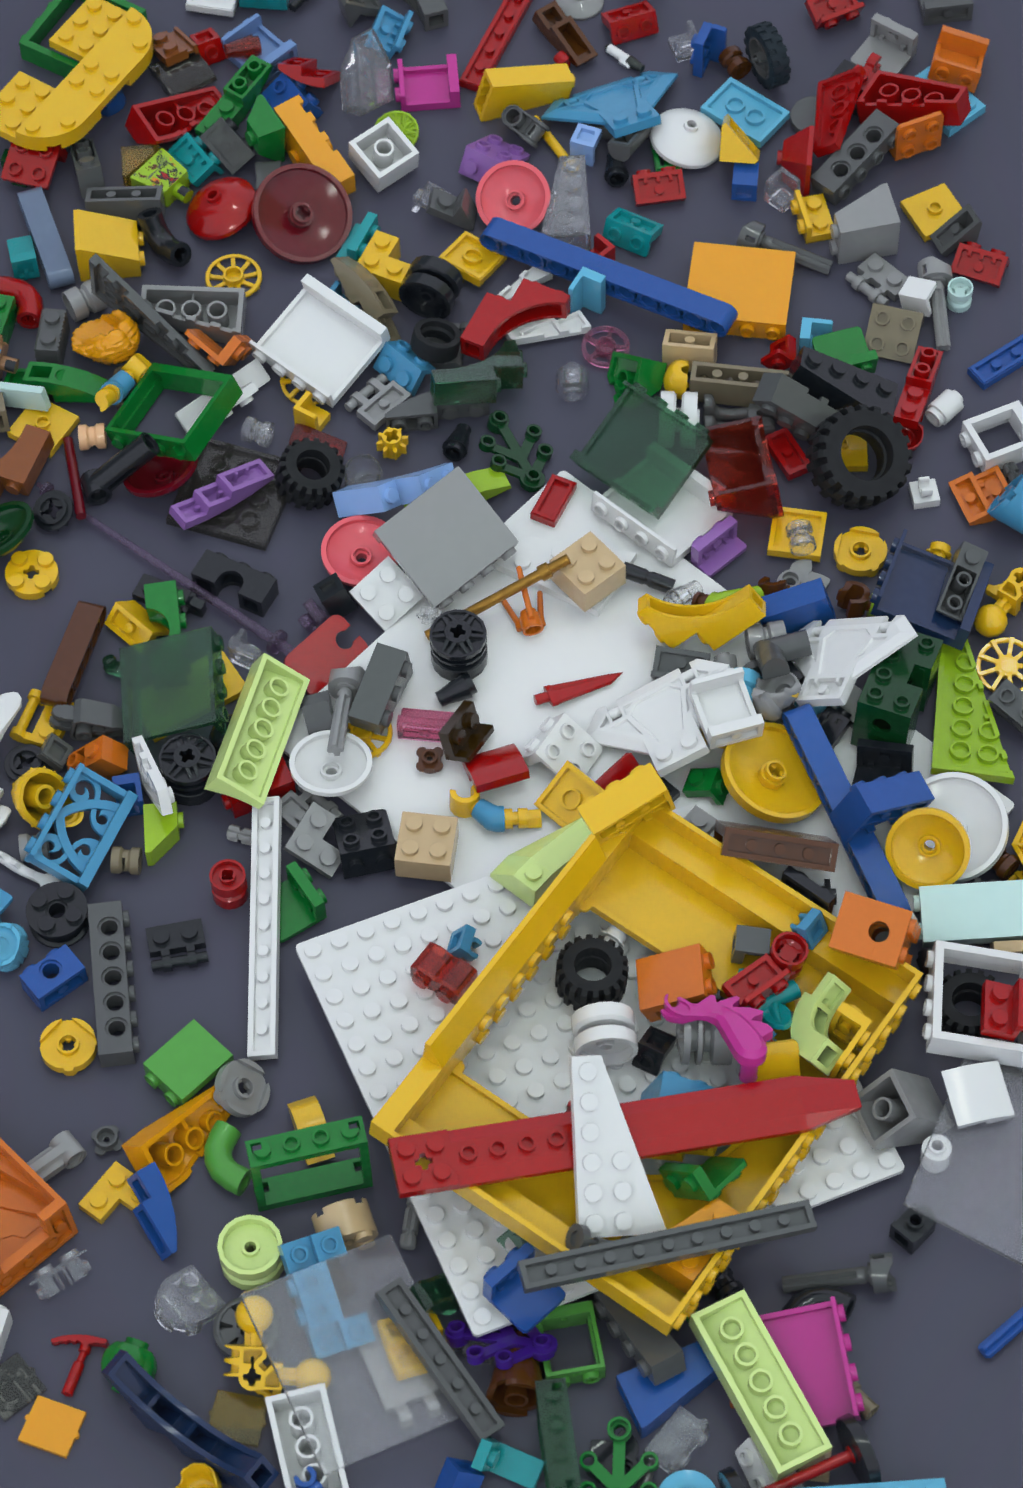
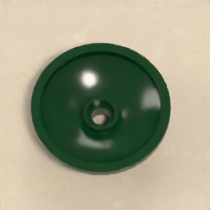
[0,501,34,557]

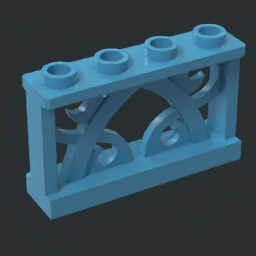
[24,762,138,892]

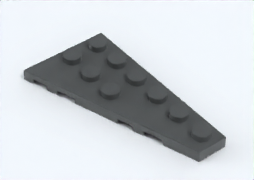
[89,253,215,372]

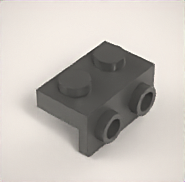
[650,645,711,684]

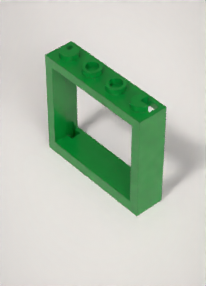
[19,0,148,78]
[105,363,243,462]
[245,1115,373,1212]

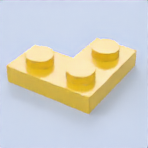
[78,1161,140,1225]

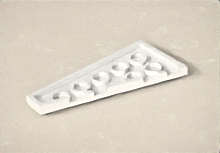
[494,533,637,617]
[569,1055,666,1238]

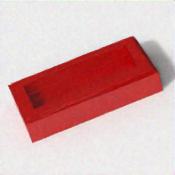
[530,474,577,528]

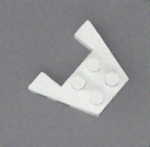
[498,266,591,346]

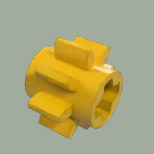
[376,427,409,460]

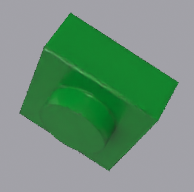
[682,768,729,805]

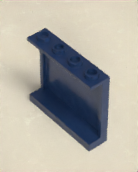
[869,529,994,651]

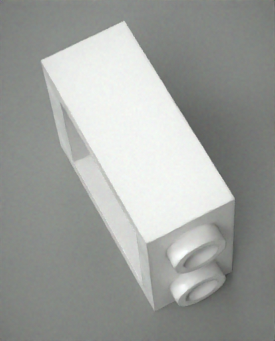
[959,400,1023,472]

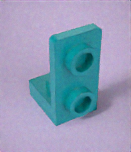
[7,235,40,280]
[471,1438,545,1488]

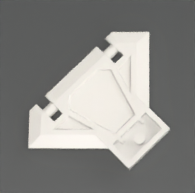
[794,615,918,707]
[587,659,730,777]

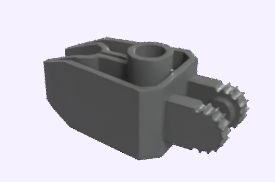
[49,698,128,741]

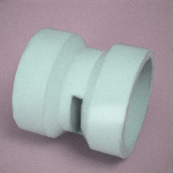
[946,277,973,313]

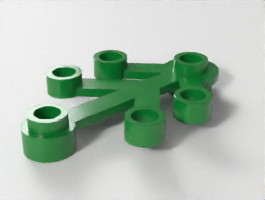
[579,1416,659,1488]

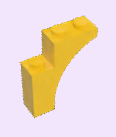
[637,584,766,651]

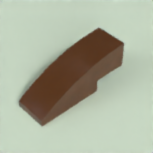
[532,0,598,68]

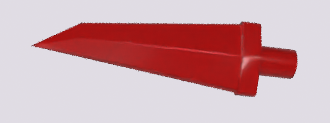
[533,672,623,707]

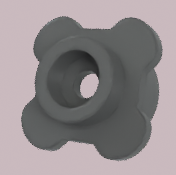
[91,1125,123,1156]

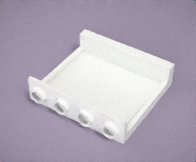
[249,273,391,408]
[591,442,736,568]

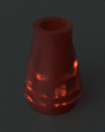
[224,34,262,58]

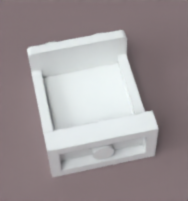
[688,667,765,750]

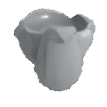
[751,672,802,722]

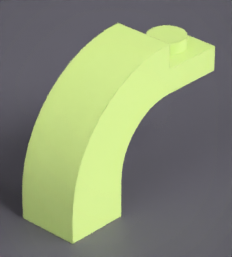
[790,972,852,1076]

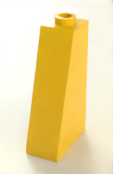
[473,63,575,122]

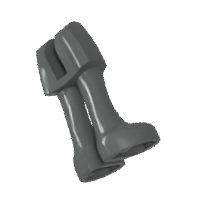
[702,394,776,439]

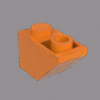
[67,735,129,780]

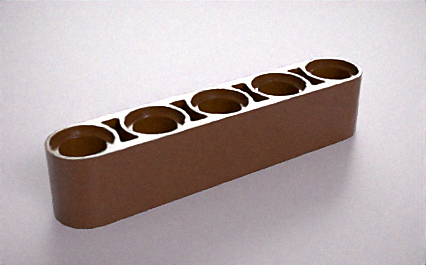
[40,600,106,707]

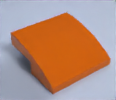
[948,465,1008,526]

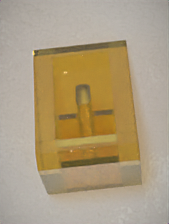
[121,144,160,186]

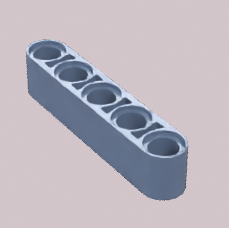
[17,186,75,290]

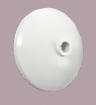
[650,108,721,169]
[289,730,373,797]

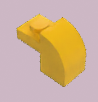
[287,1095,335,1166]

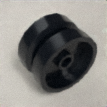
[399,255,464,319]

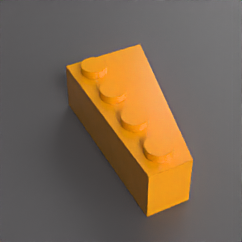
[274,95,356,195]

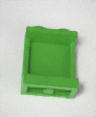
[143,1019,234,1107]

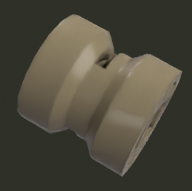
[110,846,143,875]

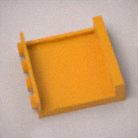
[683,242,796,341]

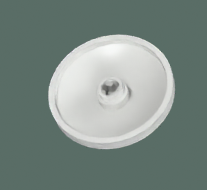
[925,772,1009,883]

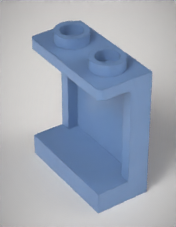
[221,13,298,84]

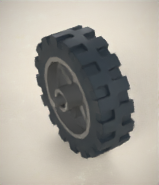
[744,21,791,90]

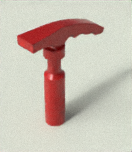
[51,1334,109,1397]

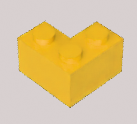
[358,230,411,301]

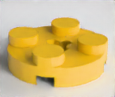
[833,526,887,577]
[5,550,59,600]
[40,1018,98,1076]

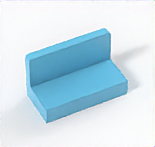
[568,266,606,315]

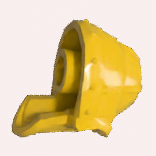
[11,766,84,831]

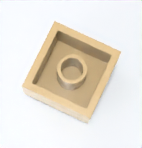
[549,531,626,612]
[394,811,459,882]

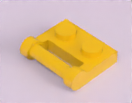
[9,689,74,748]

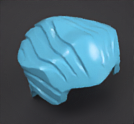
[0,922,29,972]

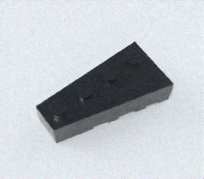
[788,346,898,421]

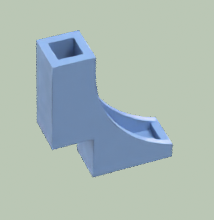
[332,462,454,518]

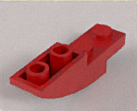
[893,345,943,430]

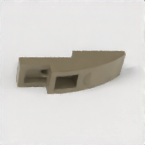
[331,256,401,341]

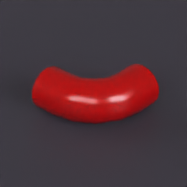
[0,276,43,329]

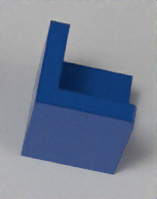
[731,162,759,202]
[112,772,144,817]
[434,1457,485,1488]

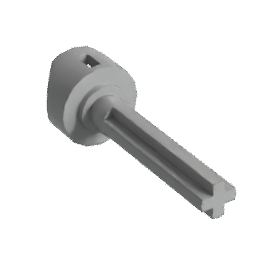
[917,256,953,352]
[327,666,365,756]

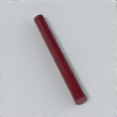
[63,436,86,520]

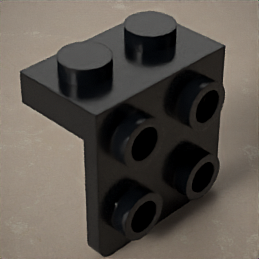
[852,738,914,785]
[332,809,396,879]

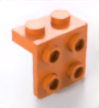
[889,111,944,161]
[185,329,252,367]

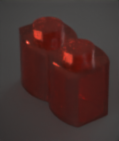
[410,942,478,1005]

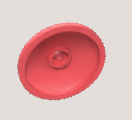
[476,160,551,230]
[321,515,398,587]

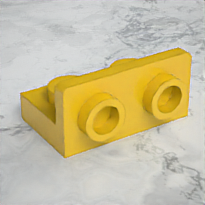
[790,189,833,244]

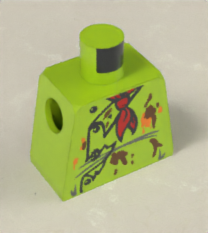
[130,148,193,207]

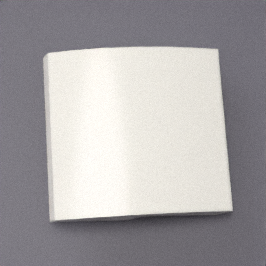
[941,1061,1015,1129]

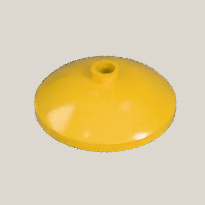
[885,807,971,889]

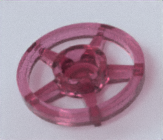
[581,326,630,368]

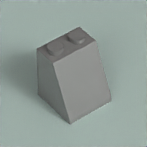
[829,183,901,265]
[854,1068,953,1150]

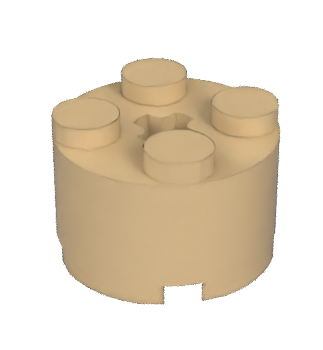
[311,1198,378,1259]

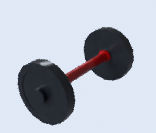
[717,1413,881,1488]

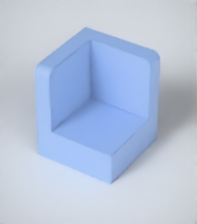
[570,123,602,167]

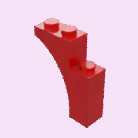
[460,278,571,361]

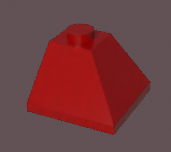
[777,126,815,197]

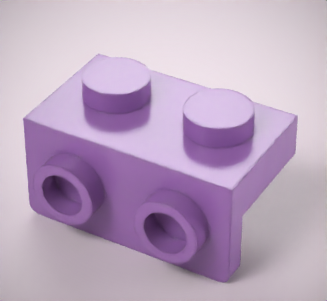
[691,515,747,578]

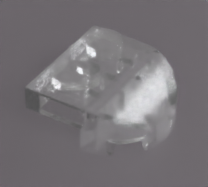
[153,1264,226,1336]

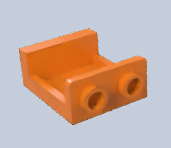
[927,25,990,93]
[636,943,717,1022]

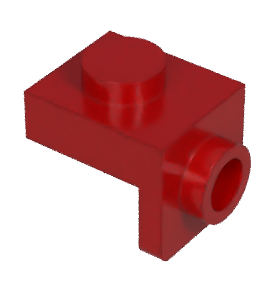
[761,334,796,370]

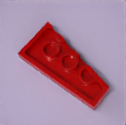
[813,65,866,158]

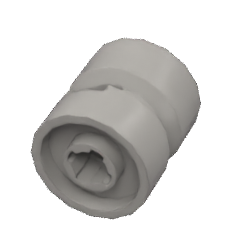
[61,279,109,322]
[744,620,787,660]

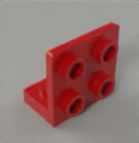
[1,142,68,190]

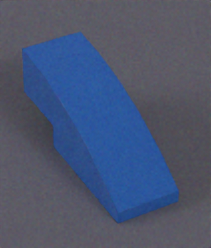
[127,1161,177,1261]

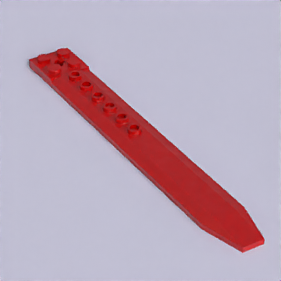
[387,1076,862,1199]

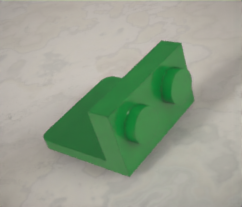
[812,326,879,373]
[280,861,327,943]
[658,1156,747,1201]

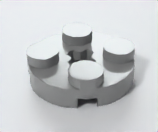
[213,1058,270,1118]

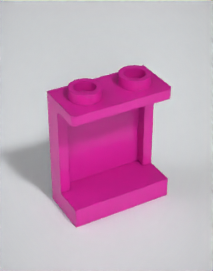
[393,54,461,112]

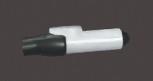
[605,44,645,73]

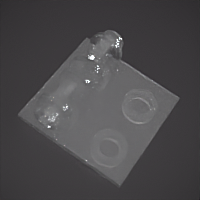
[29,1248,92,1300]

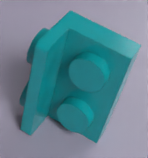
[167,132,224,187]
[602,207,664,257]

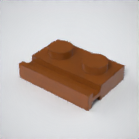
[152,26,199,67]

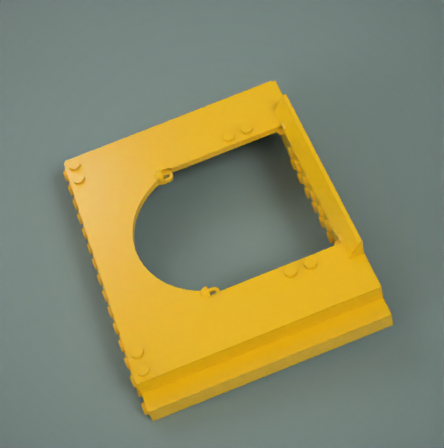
[369,808,924,1336]

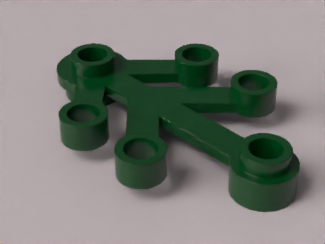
[479,410,553,492]

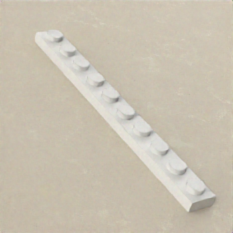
[247,796,282,1061]

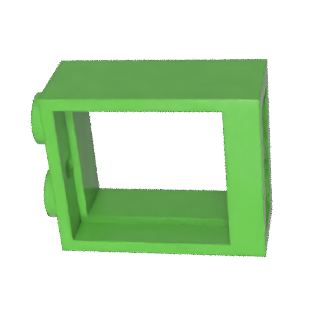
[536,1300,606,1389]

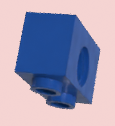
[19,944,88,1012]

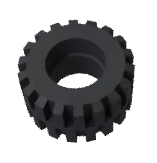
[275,437,345,510]
[555,934,629,1011]
[941,968,995,1039]

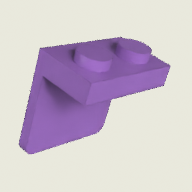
[458,134,530,182]

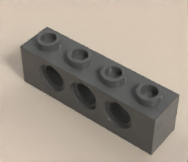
[811,109,899,206]

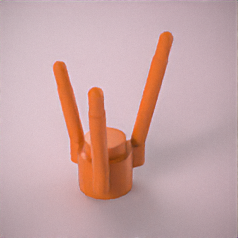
[501,566,546,636]

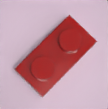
[763,428,810,481]

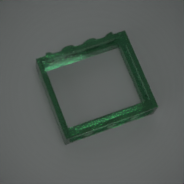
[535,1377,582,1488]

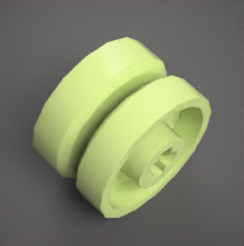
[217,1214,284,1291]

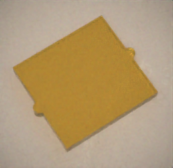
[209,1390,267,1448]

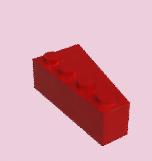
[856,70,971,126]

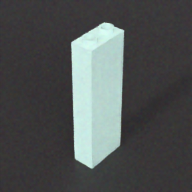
[913,880,1023,948]

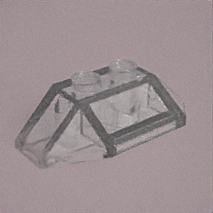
[340,28,394,117]

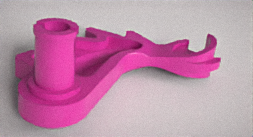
[660,994,773,1083]

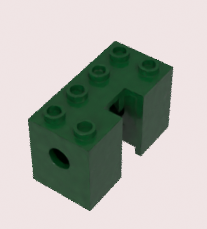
[850,632,944,746]

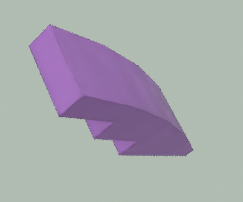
[169,458,275,530]

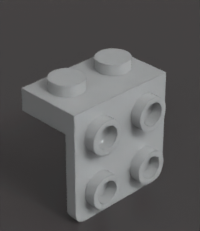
[850,13,919,74]

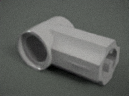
[27,1130,87,1182]

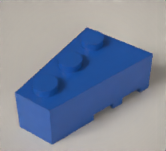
[829,771,935,843]

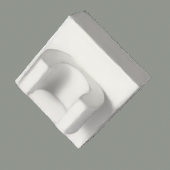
[908,476,940,510]

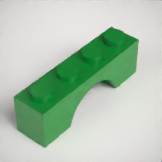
[144,580,192,691]

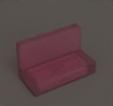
[397,708,454,742]

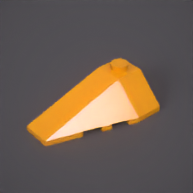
[121,1085,231,1193]

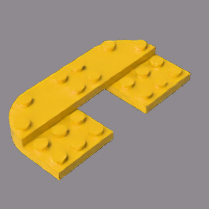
[0,0,153,151]

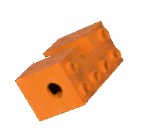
[828,891,922,971]

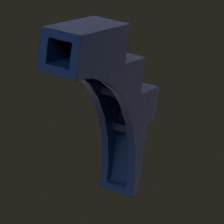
[101,1349,279,1488]

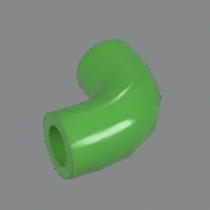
[204,1120,251,1196]

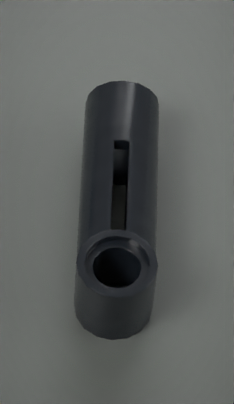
[80,432,160,505]

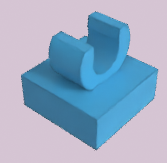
[790,908,829,950]
[445,924,482,962]

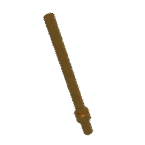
[424,554,571,641]

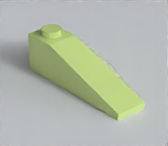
[490,818,591,907]

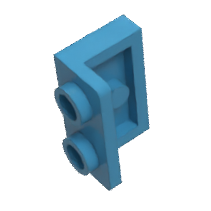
[364,5,414,59]
[373,339,436,396]

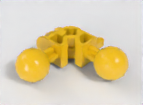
[974,568,1023,638]
[223,1296,331,1397]

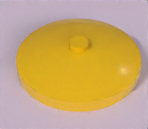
[721,722,822,824]

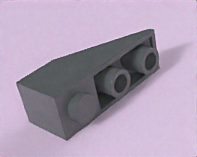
[69,137,105,198]
[936,541,989,622]

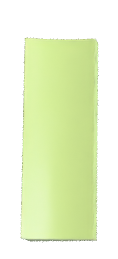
[204,653,310,809]
[689,1289,833,1482]

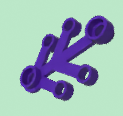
[445,1320,558,1370]

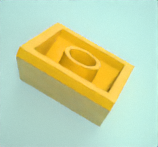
[719,114,760,164]

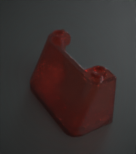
[696,415,784,519]

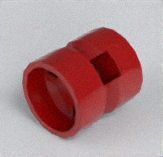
[209,859,249,910]
[769,932,809,981]

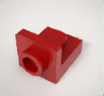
[189,27,226,66]

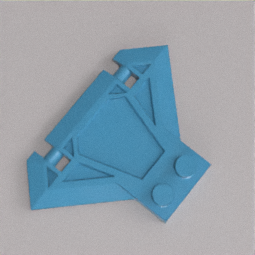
[541,71,678,139]

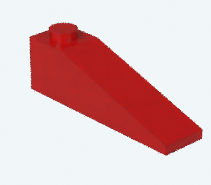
[125,86,222,145]

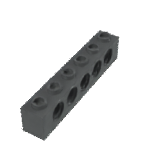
[87,900,140,1068]

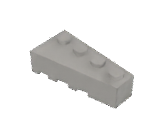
[141,285,247,344]

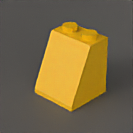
[73,209,146,281]

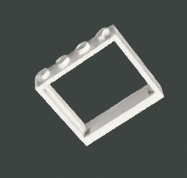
[922,940,1023,1068]

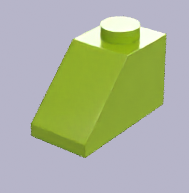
[143,802,185,866]

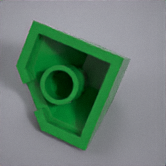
[245,94,285,163]
[607,351,667,410]

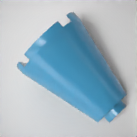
[987,474,1023,535]

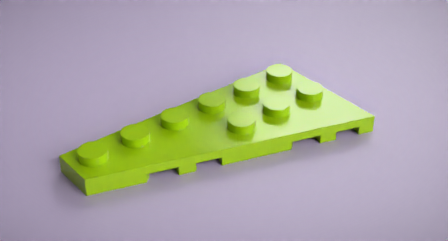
[930,639,1015,785]

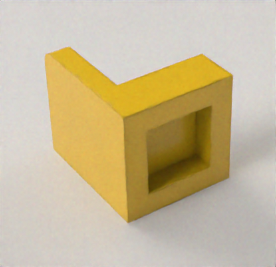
[293,391,331,437]

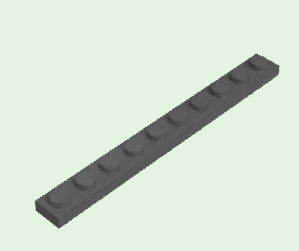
[517,1199,817,1294]

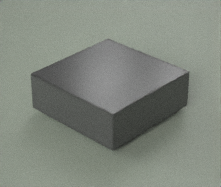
[36,733,74,772]

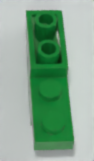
[195,55,272,136]
[4,361,108,403]

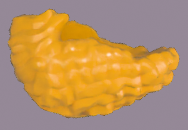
[71,309,140,365]

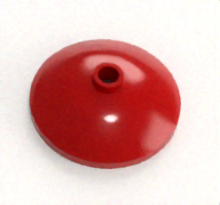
[186,177,256,240]

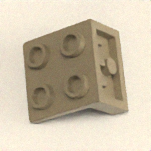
[865,303,925,364]

